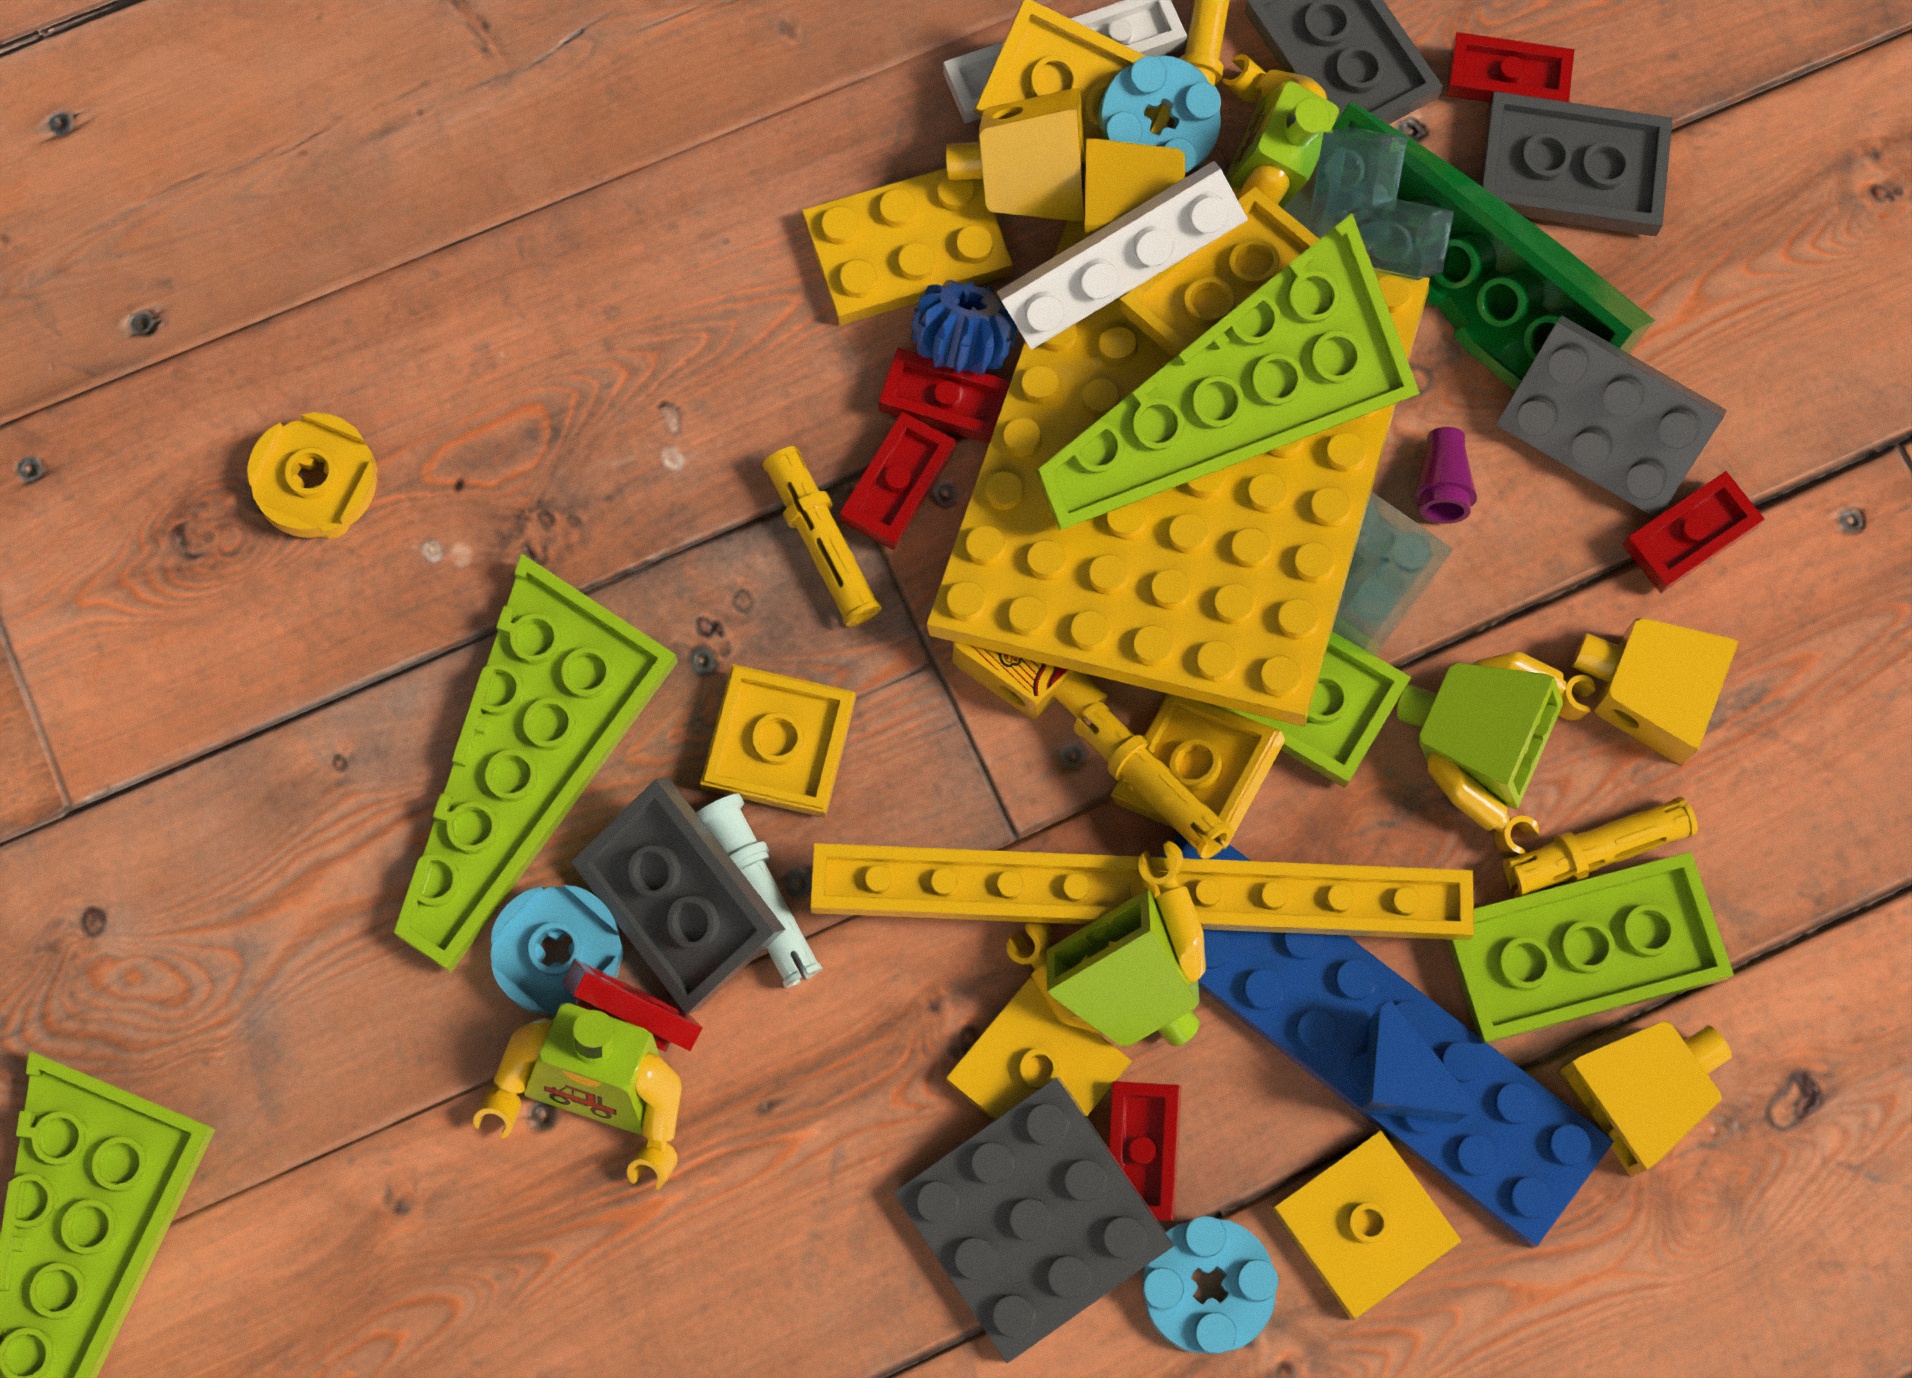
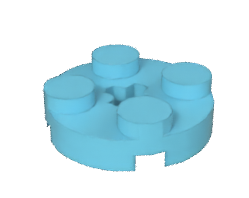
[1097,55,1221,173]
[490,885,624,1019]
[1142,1216,1278,1355]

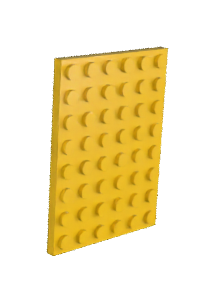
[927,220,1430,727]

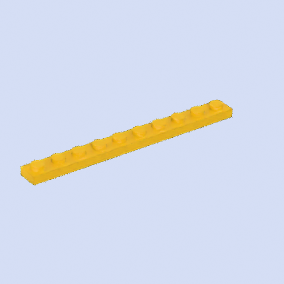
[810,843,1474,940]

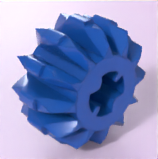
[911,280,1018,375]

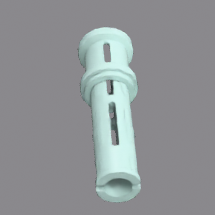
[696,793,823,989]

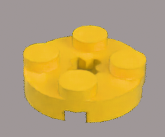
[247,412,378,540]

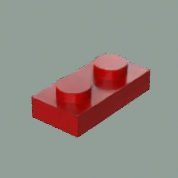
[1446,32,1575,103]
[878,347,1011,444]
[840,411,956,550]
[1622,471,1765,593]
[562,958,703,1052]
[1109,1081,1181,1221]

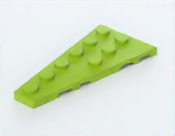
[1036,213,1420,531]
[394,553,678,973]
[0,1051,216,1378]

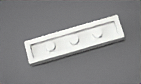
[943,0,1187,123]
[997,161,1248,350]

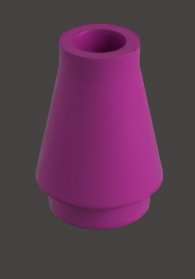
[1414,427,1477,524]

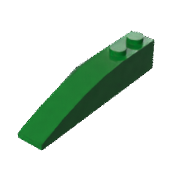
[1319,102,1655,391]

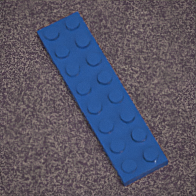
[1161,834,1614,1248]

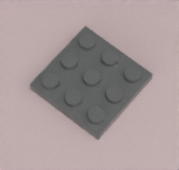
[894,1077,1176,1363]

